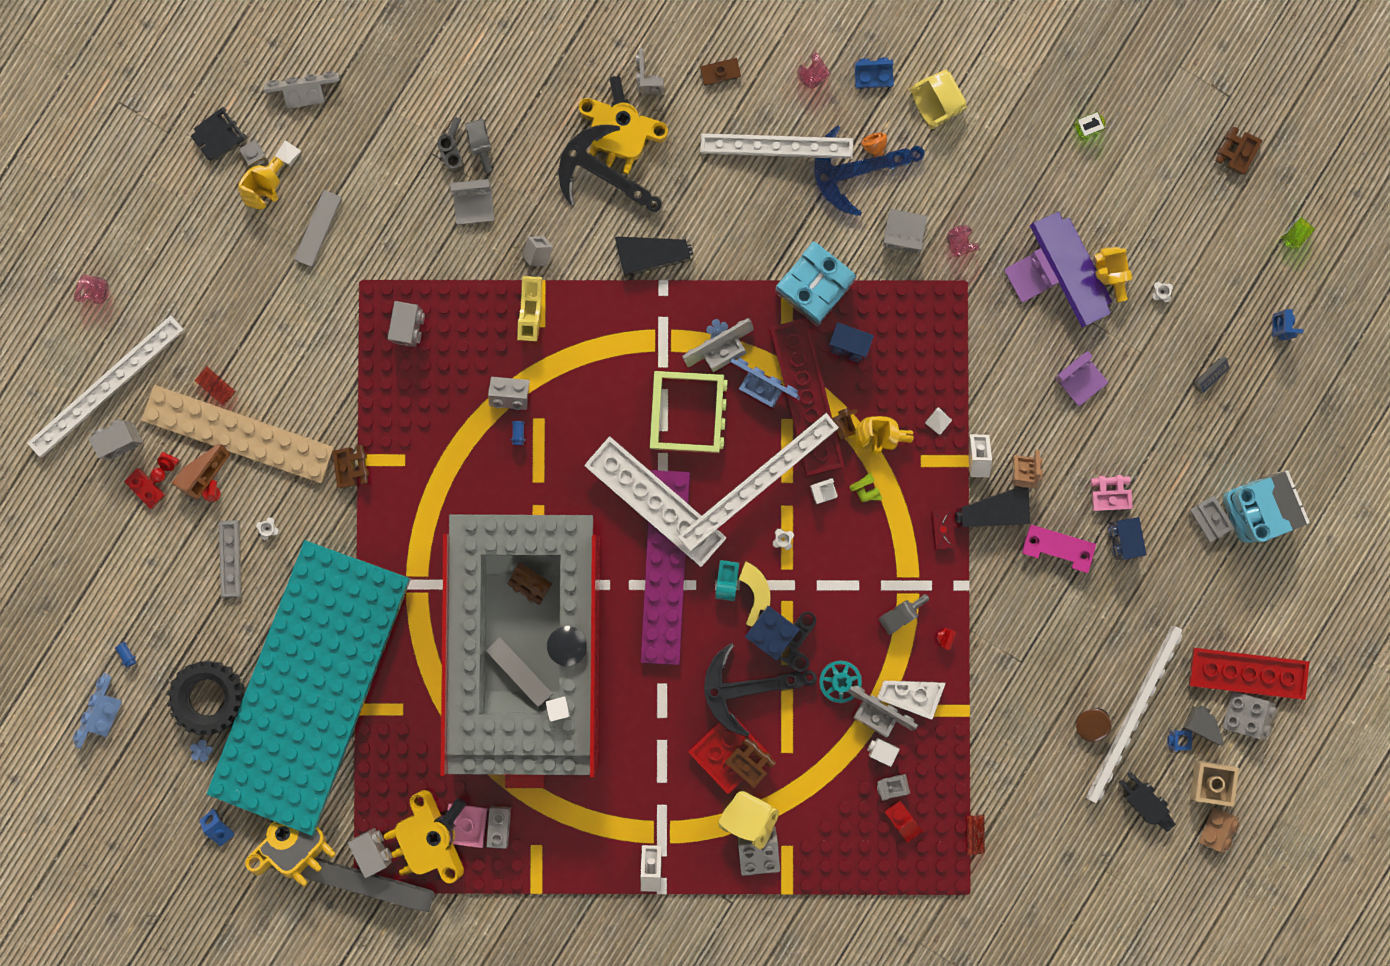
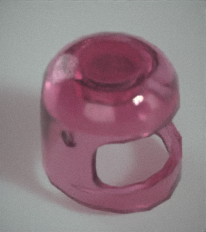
[797,51,831,89]
[947,225,980,257]
[74,274,109,304]

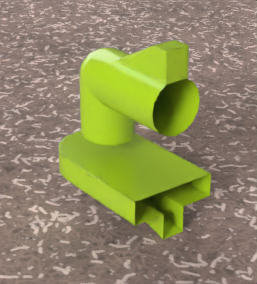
[850,473,883,502]

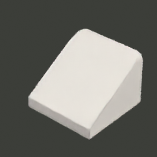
[546,696,570,722]

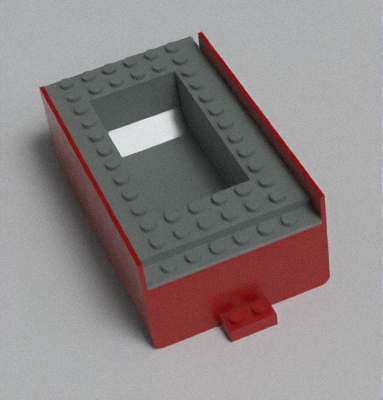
[440,515,600,788]

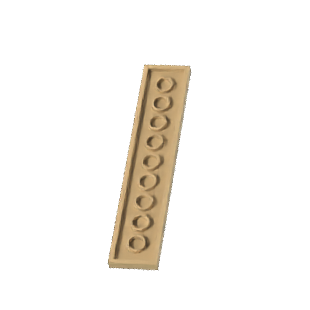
[141,385,335,483]

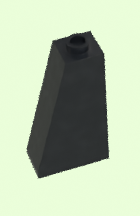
[615,236,694,277]
[955,486,1031,528]

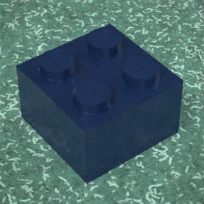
[827,322,874,363]
[1107,517,1147,560]
[745,605,800,660]

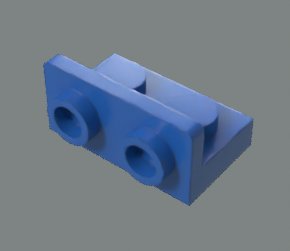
[854,57,894,89]
[1272,309,1304,340]

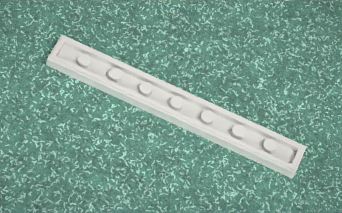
[700,134,854,159]

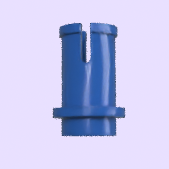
[510,421,526,446]
[115,642,136,668]

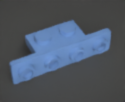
[730,358,800,408]
[73,672,122,749]

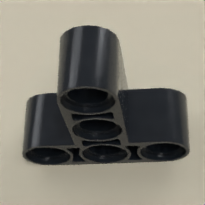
[779,611,816,672]

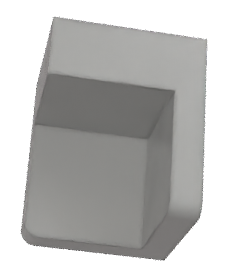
[522,236,553,267]

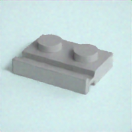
[1189,495,1234,543]

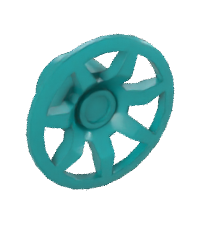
[820,661,862,703]

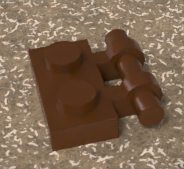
[1215,127,1263,175]
[332,445,369,489]
[507,562,553,605]
[725,737,776,788]

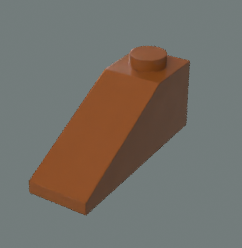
[172,444,231,500]

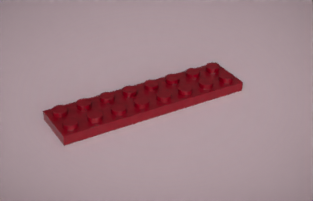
[770,318,845,476]

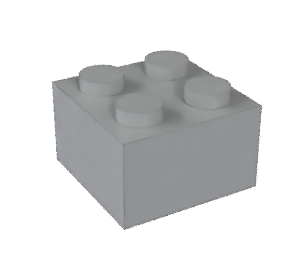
[388,301,425,347]
[89,419,143,461]
[348,828,393,878]

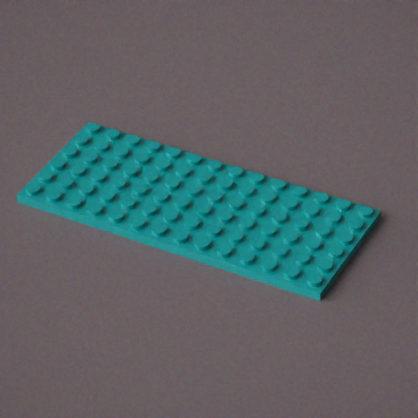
[206,540,411,835]

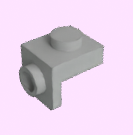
[877,774,910,800]

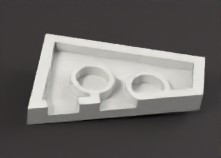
[877,681,945,719]

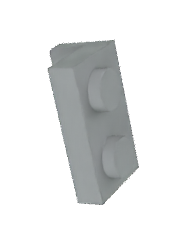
[488,377,530,410]

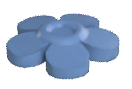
[706,319,728,339]
[190,740,213,762]

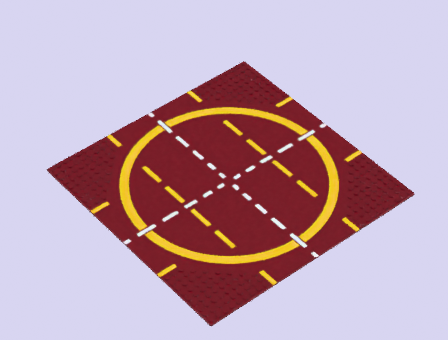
[354,280,971,895]

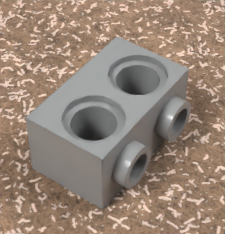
[487,805,511,848]

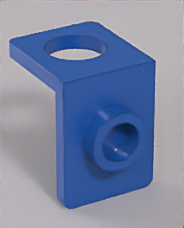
[1167,730,1192,752]
[199,809,235,846]

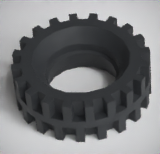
[167,661,245,735]

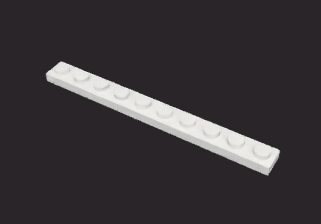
[27,315,185,457]
[677,413,838,551]
[1086,626,1182,803]

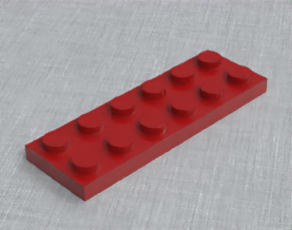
[1189,647,1310,700]

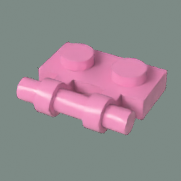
[1091,475,1133,511]

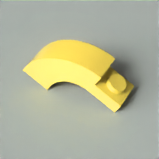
[518,276,542,341]
[738,562,770,626]

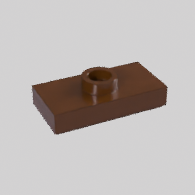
[700,58,741,86]

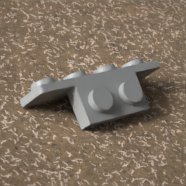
[263,71,341,109]
[682,318,754,372]
[846,686,918,737]

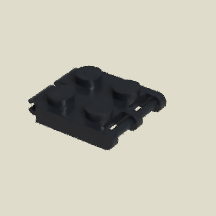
[190,107,247,161]

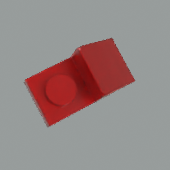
[884,800,923,843]

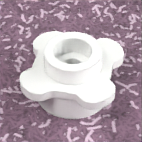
[1152,282,1173,302]
[256,518,279,540]
[773,529,794,550]

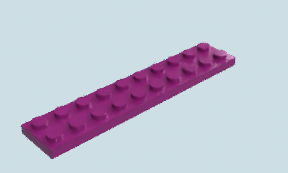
[641,470,690,665]

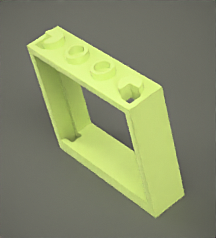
[650,371,727,453]

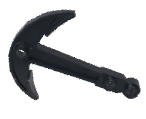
[558,124,662,212]
[704,643,817,737]

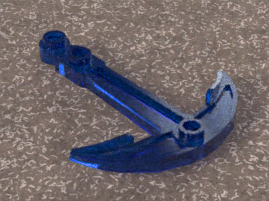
[814,126,925,216]

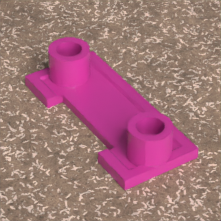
[1022,524,1097,573]

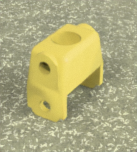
[909,69,967,130]
[718,791,779,850]

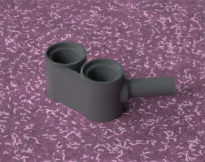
[437,117,464,172]
[465,118,492,173]
[878,594,929,635]

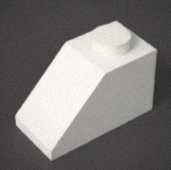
[969,434,992,478]
[641,845,661,892]

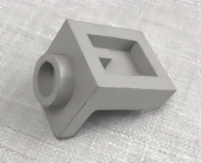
[239,140,268,168]

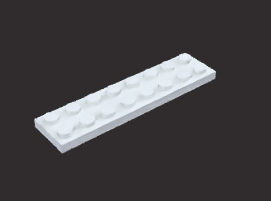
[584,436,726,567]

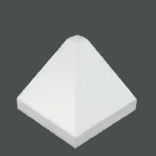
[275,140,301,167]
[925,407,952,435]

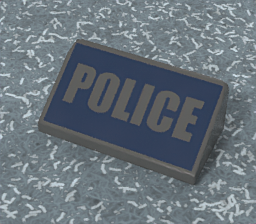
[1193,356,1230,394]

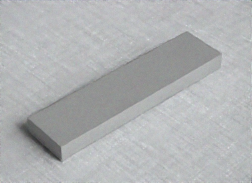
[294,190,342,268]
[219,520,242,598]
[486,638,553,708]

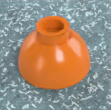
[861,132,887,157]

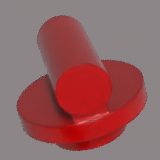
[157,452,180,471]
[201,480,221,502]
[937,628,956,650]

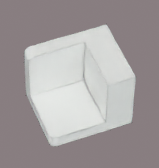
[810,478,837,504]

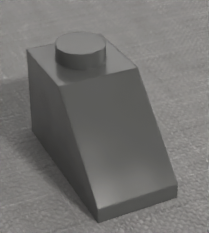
[1183,705,1224,746]

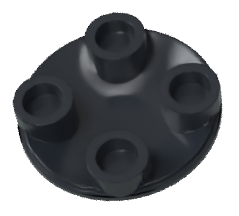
[547,626,587,666]

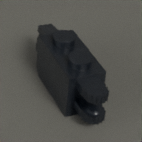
[1118,771,1176,832]

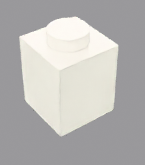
[867,738,899,767]

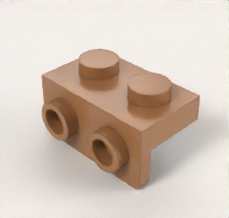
[1013,450,1043,489]
[1199,807,1240,853]

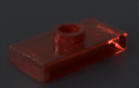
[194,366,237,406]
[967,814,985,855]

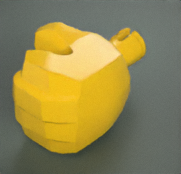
[238,156,284,210]
[1093,247,1133,302]
[855,416,913,454]

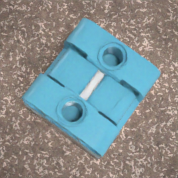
[775,241,857,327]
[1223,470,1310,543]

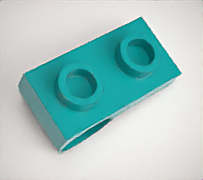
[715,560,739,601]

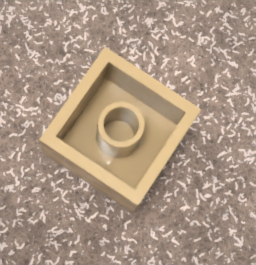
[1190,760,1239,807]

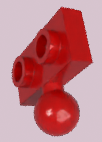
[124,468,166,509]

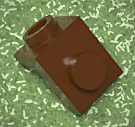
[832,408,858,440]

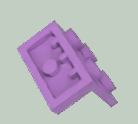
[1004,248,1059,302]
[1054,351,1108,406]

